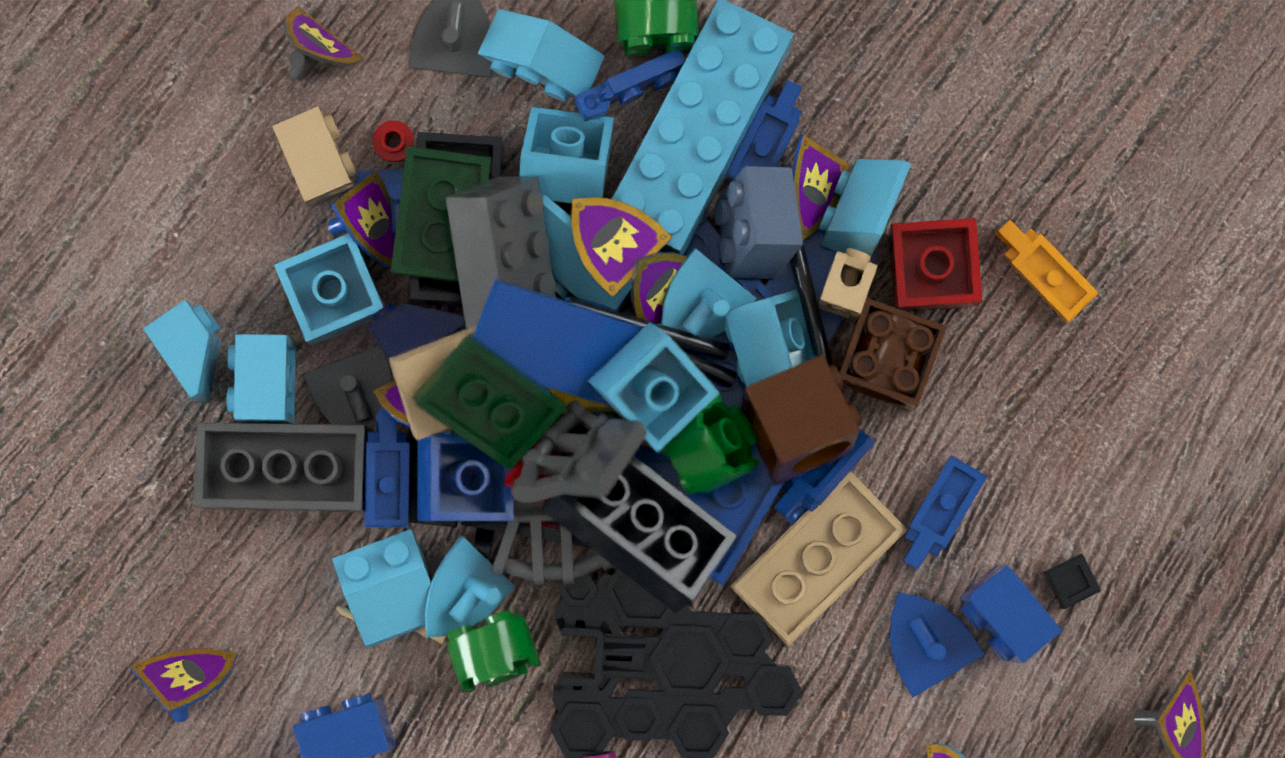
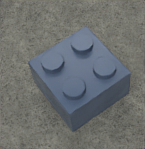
[714,166,803,279]

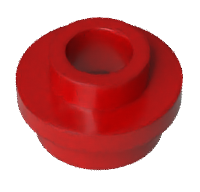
[373,120,415,162]

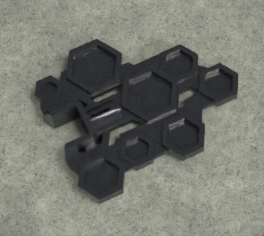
[550,568,802,758]

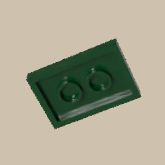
[390,146,491,282]
[412,333,567,470]

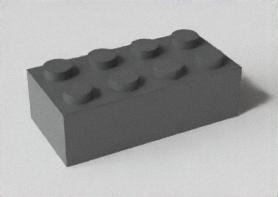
[446,176,556,329]
[194,422,373,512]

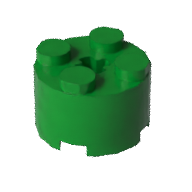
[614,0,700,58]
[661,395,758,494]
[446,610,541,693]

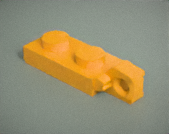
[995,220,1099,323]

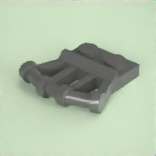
[511,399,648,503]
[492,498,615,586]

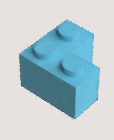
[478,9,605,102]

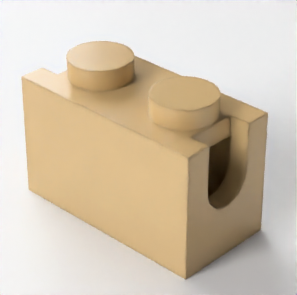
[272,106,357,208]
[818,248,878,321]

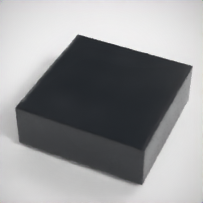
[1043,553,1101,610]

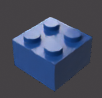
[417,435,514,521]
[959,564,1062,663]
[292,693,396,758]

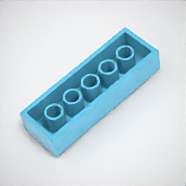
[612,0,794,255]

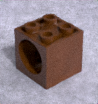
[838,298,947,412]
[740,355,862,486]

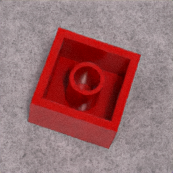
[888,218,982,311]

